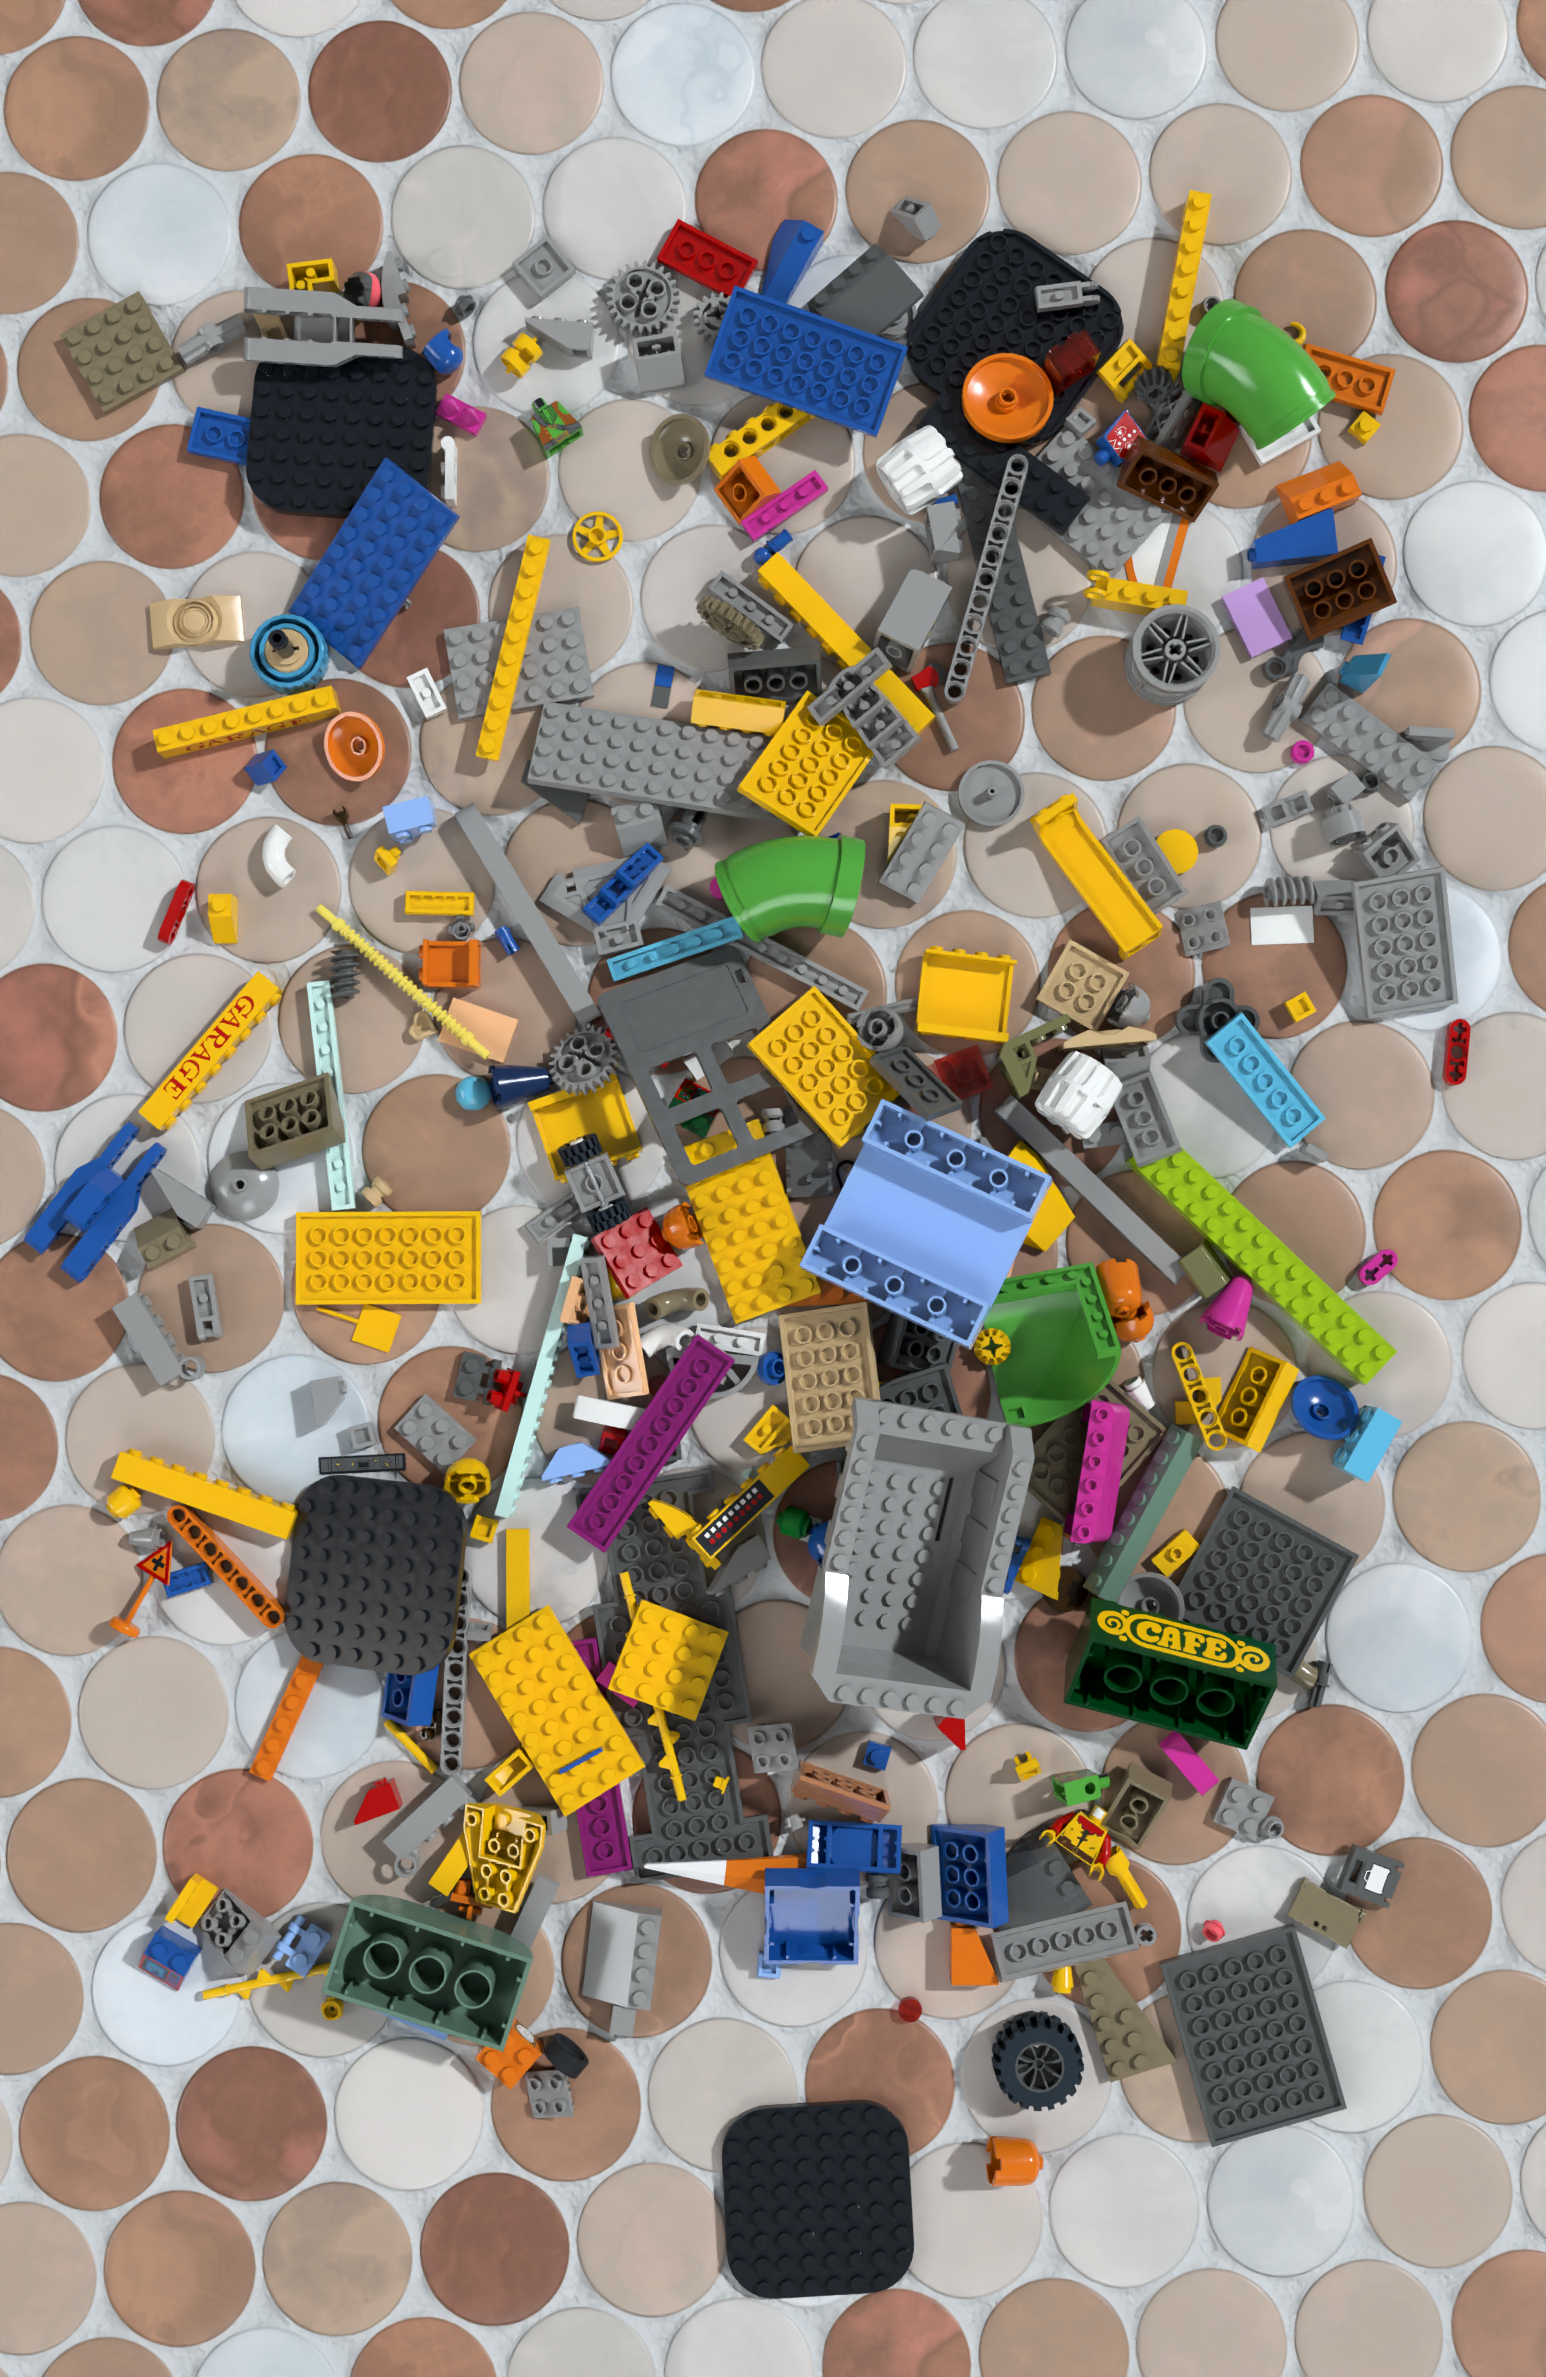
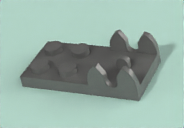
[784,1105,833,1198]

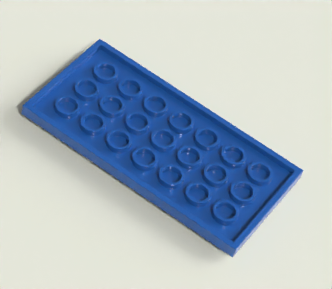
[704,286,908,438]
[288,458,460,668]

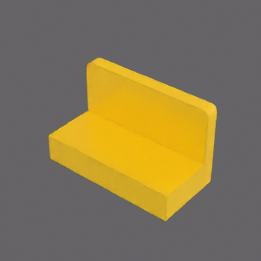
[164,1873,218,1928]

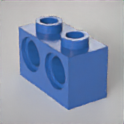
[567,1322,600,1378]

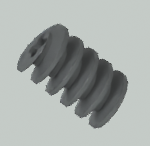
[330,950,360,999]

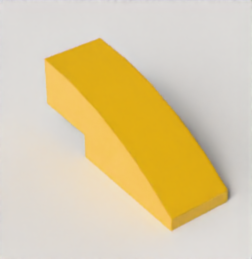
[484,1744,534,1797]
[428,1830,469,1896]

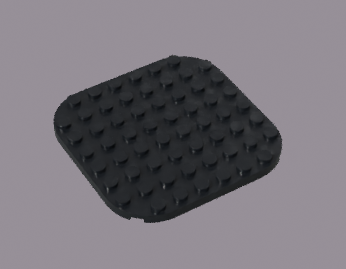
[906,229,1124,446]
[246,347,437,519]
[285,1475,467,1675]
[722,2100,914,2299]

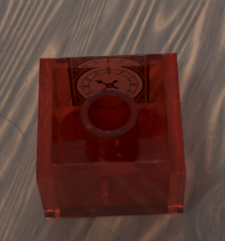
[1042,330,1100,395]
[932,1044,994,1101]

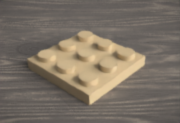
[1035,939,1130,1032]

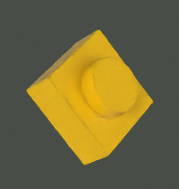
[1347,411,1381,445]
[1283,991,1316,1023]
[470,1514,500,1544]

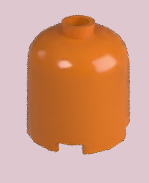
[1095,1259,1142,1318]
[986,2136,1043,2187]

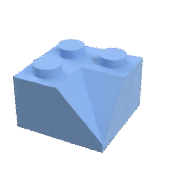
[382,796,437,844]

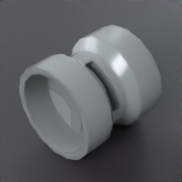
[1040,605,1072,638]
[761,1108,785,1133]

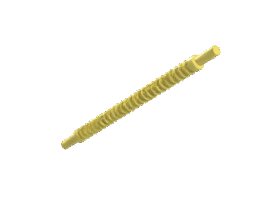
[316,904,491,1060]

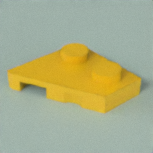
[743,1404,792,1455]

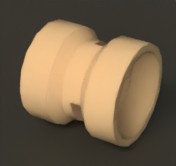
[361,1175,394,1208]

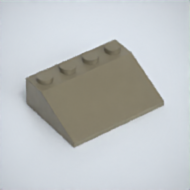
[245,1072,346,1170]

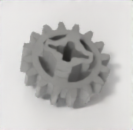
[693,292,731,344]

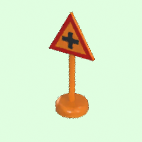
[108,1540,173,1638]

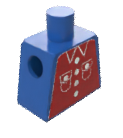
[1094,410,1147,467]

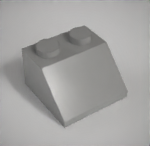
[610,801,669,857]

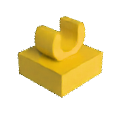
[373,845,402,876]
[1014,1751,1042,1782]

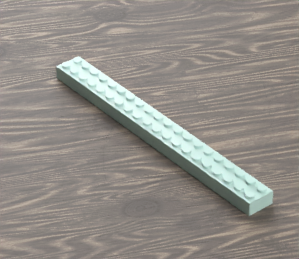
[494,1234,591,1519]

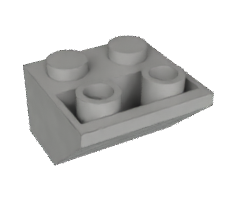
[632,331,686,394]

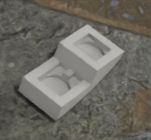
[1262,789,1315,829]

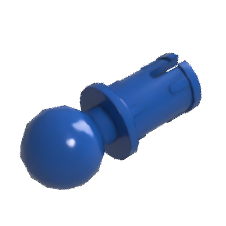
[753,529,793,566]

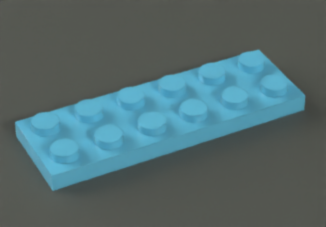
[1204,1012,1326,1148]

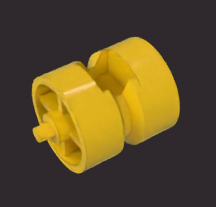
[500,332,543,379]

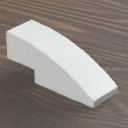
[573,1395,646,1430]

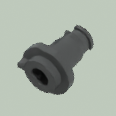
[668,809,708,850]

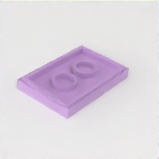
[1221,577,1293,659]

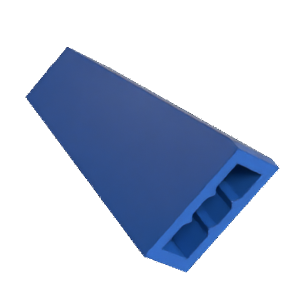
[1247,509,1338,569]

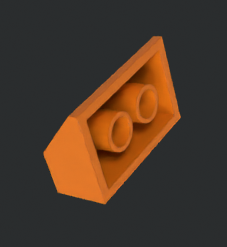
[1275,461,1362,525]

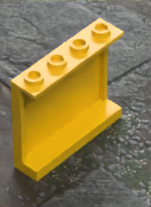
[914,946,1017,1044]
[528,1074,643,1184]

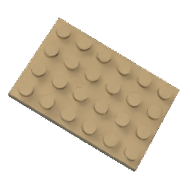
[778,1302,880,1454]

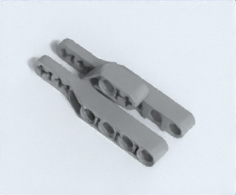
[244,287,403,367]

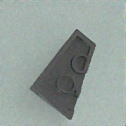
[521,760,590,825]

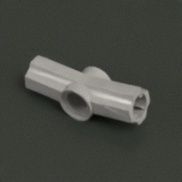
[177,314,248,365]
[1260,672,1310,743]

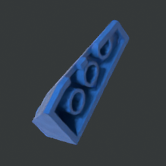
[761,219,824,304]

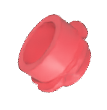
[1202,1920,1225,1942]

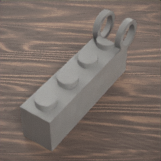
[112,1293,206,1386]
[383,1774,473,1878]

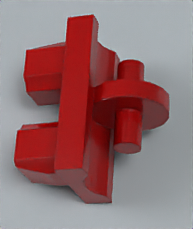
[486,1367,527,1412]

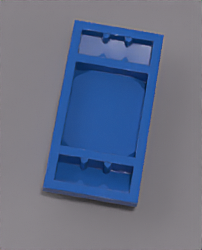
[806,1819,902,1874]

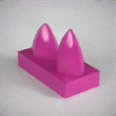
[435,393,487,437]

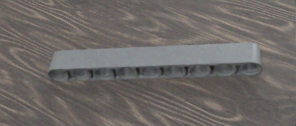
[440,1564,473,1775]

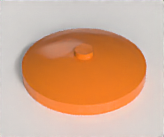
[961,353,1054,443]

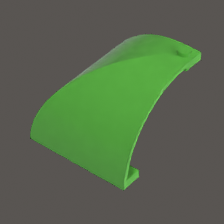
[984,1262,1121,1427]

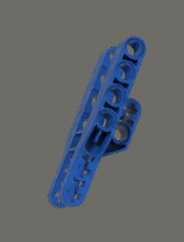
[24,1122,167,1283]

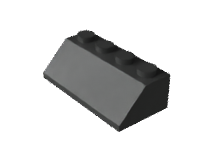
[727,646,822,703]

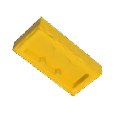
[1150,1529,1200,1577]

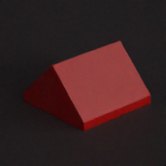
[933,1716,966,1750]

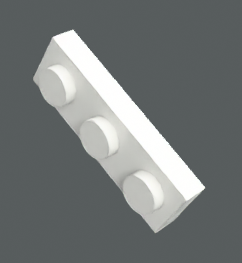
[695,1323,766,1356]

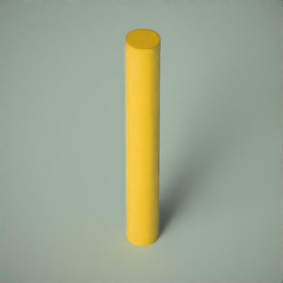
[383,1719,438,1774]

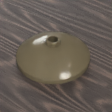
[649,414,710,485]

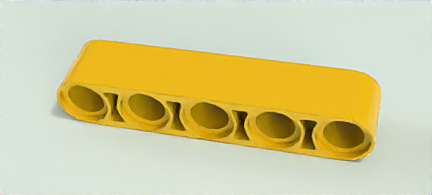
[1170,1342,1227,1451]

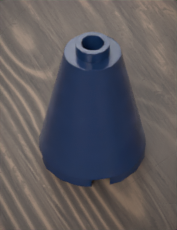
[488,1064,553,1110]

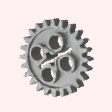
[606,260,680,337]
[548,1025,622,1096]

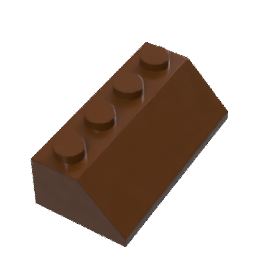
[1116,435,1219,523]

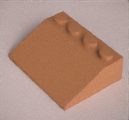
[791,1760,891,1823]

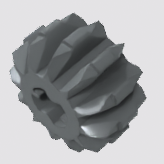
[1134,365,1174,405]

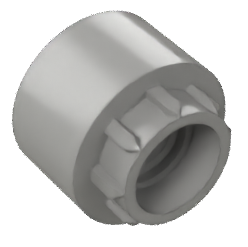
[1321,804,1366,847]

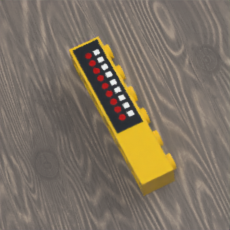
[687,1445,810,1562]

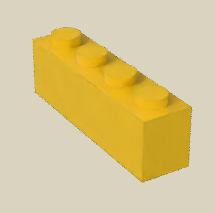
[691,689,786,737]

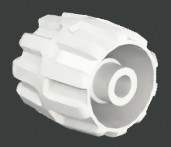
[876,425,963,515]
[1035,1051,1123,1140]

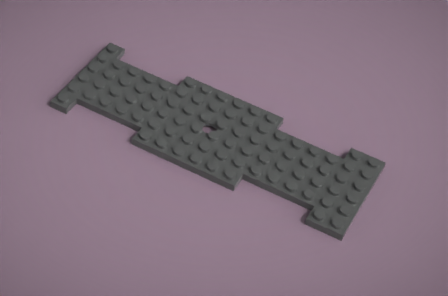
[574,1467,774,1884]

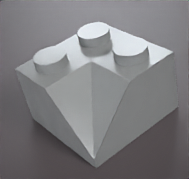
[924,501,963,565]

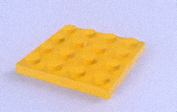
[607,1599,729,1721]

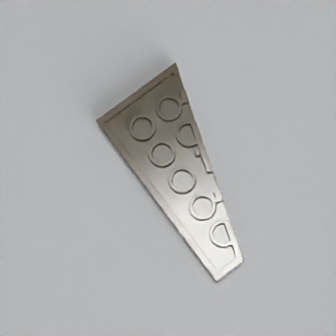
[1074,1958,1177,2082]

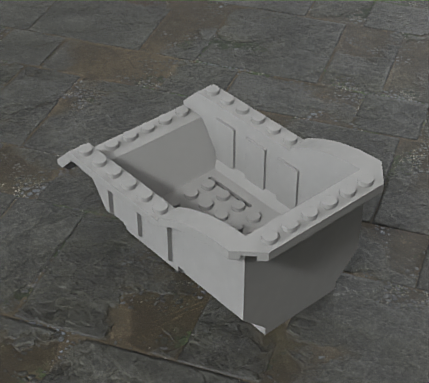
[800,1397,1035,1719]

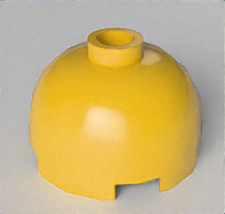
[444,1457,491,1504]

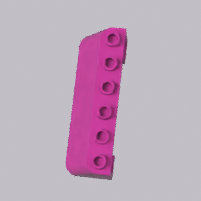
[1063,1399,1130,1544]

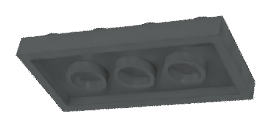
[869,1045,963,1121]

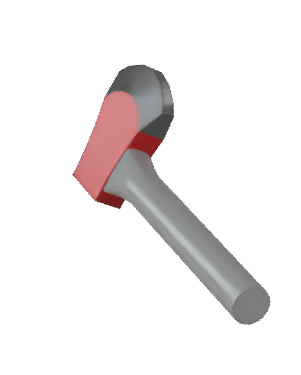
[911,661,959,752]

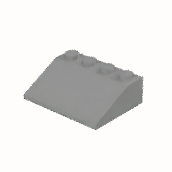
[582,1900,663,2010]

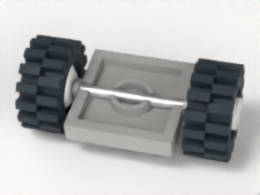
[557,1133,631,1233]

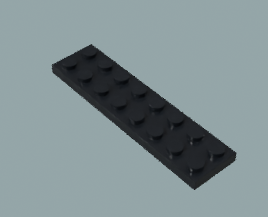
[916,390,1091,536]

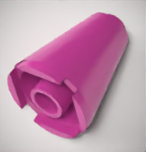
[1199,1274,1254,1341]

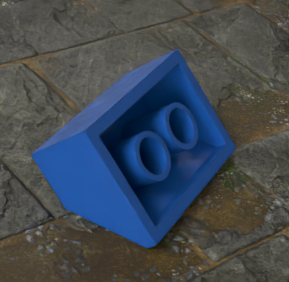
[381,1664,440,1726]

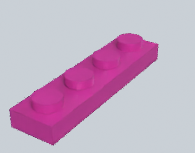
[741,470,828,542]

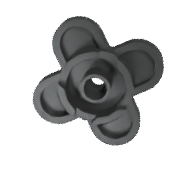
[1174,978,1260,1063]

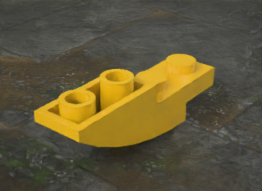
[648,1499,722,1570]

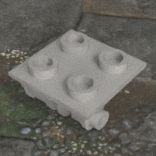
[1176,901,1230,957]
[747,1722,799,1773]
[524,2068,575,2118]

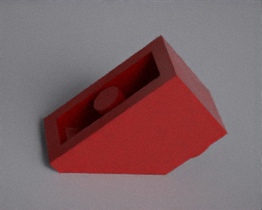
[354,1777,403,1825]

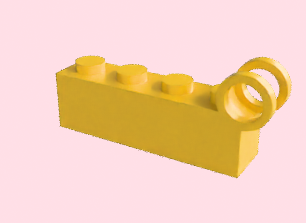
[1083,570,1188,616]

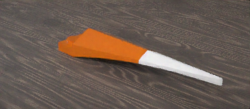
[643,1852,807,1894]

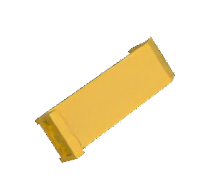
[1029,793,1163,961]

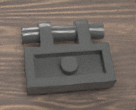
[453,1351,502,1406]

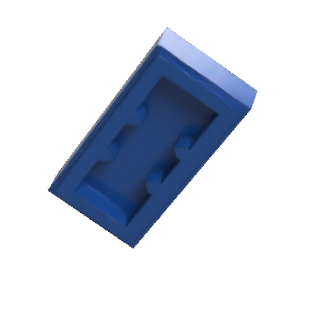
[163,1561,214,1598]

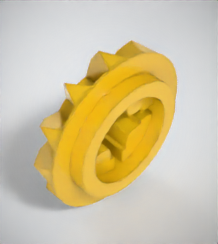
[974,1328,1011,1365]

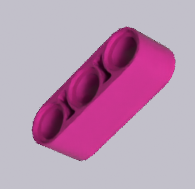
[1158,1731,1219,1796]

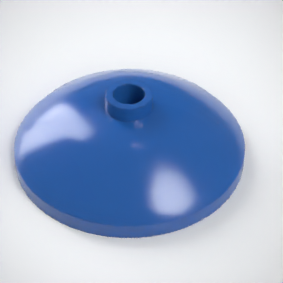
[1291,1375,1359,1440]

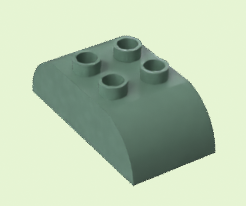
[321,1895,533,2052]

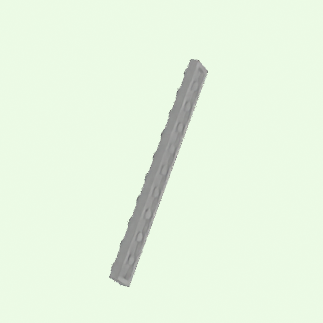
[655,885,869,1012]

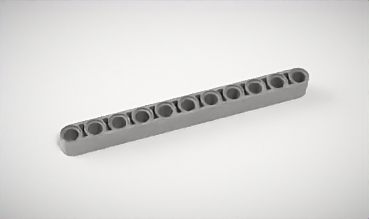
[944,454,1028,705]
[454,802,601,1026]
[994,1095,1186,1285]

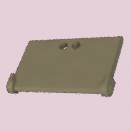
[1287,1877,1366,1949]

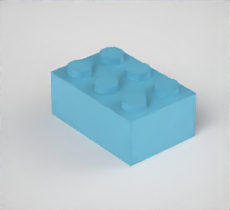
[1332,1405,1402,1483]

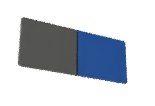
[651,664,674,709]

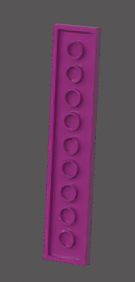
[566,1334,736,1553]
[572,1636,633,1877]

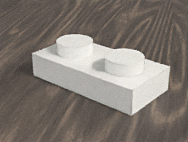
[406,668,448,720]

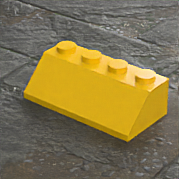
[1218,1347,1300,1453]

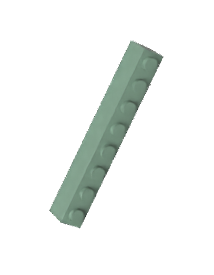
[1083,1424,1203,1602]

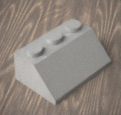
[887,1843,942,1923]

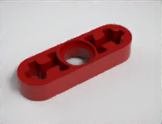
[158,879,195,945]
[1442,1019,1471,1086]

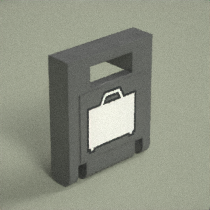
[1336,1843,1405,1908]

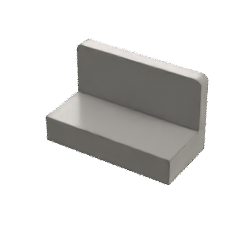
[1403,726,1455,761]
[1313,880,1359,916]
[1101,1044,1151,1082]

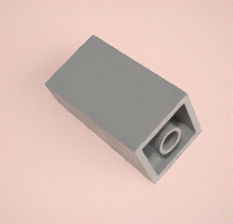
[871,567,952,674]

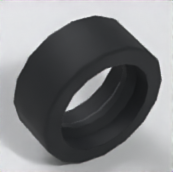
[543,2033,589,2079]

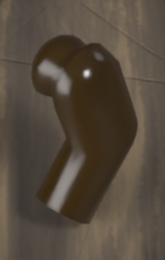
[420,1709,443,1741]

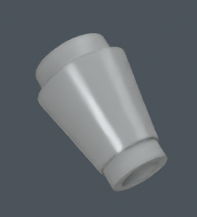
[129,1526,166,1550]

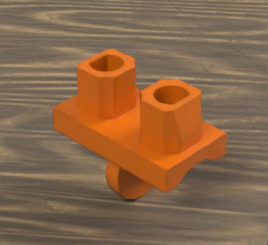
[450,1878,492,1920]

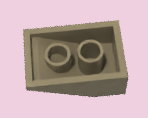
[1101,1762,1173,1850]

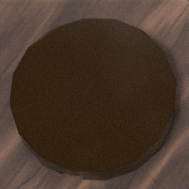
[1042,1565,1088,1612]

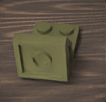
[995,1013,1071,1100]

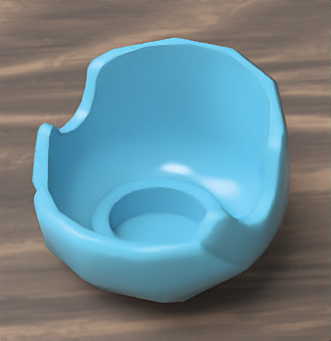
[455,1076,491,1110]

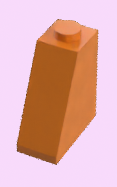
[950,1922,999,1985]

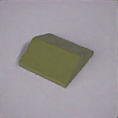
[1178,1239,1233,1300]

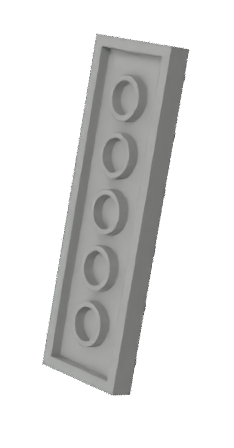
[1300,682,1439,802]
[990,1901,1139,1983]

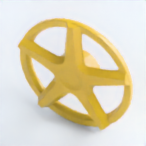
[572,511,623,562]

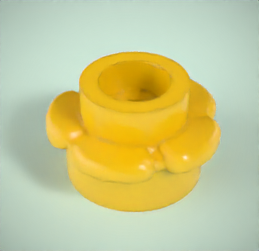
[321,1997,344,2021]

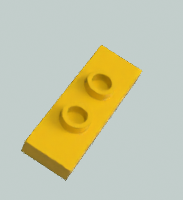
[405,891,475,917]

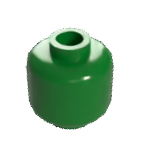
[776,1506,812,1539]

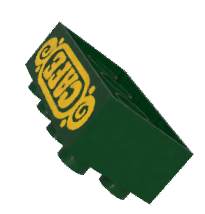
[1063,1598,1278,1750]

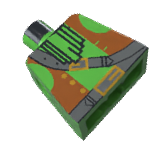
[530,397,584,458]
[1051,1769,1110,1806]

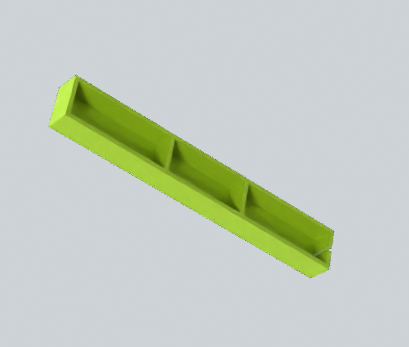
[1125,1147,1397,1385]

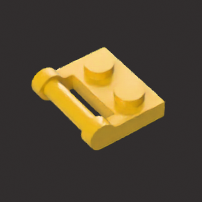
[1096,338,1153,403]

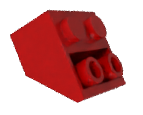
[1179,403,1240,472]

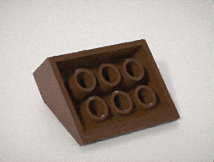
[1282,537,1397,641]

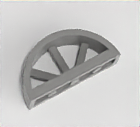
[667,1347,759,1399]

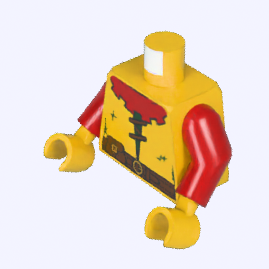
[1039,1805,1111,1881]

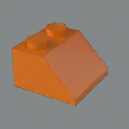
[714,455,781,526]

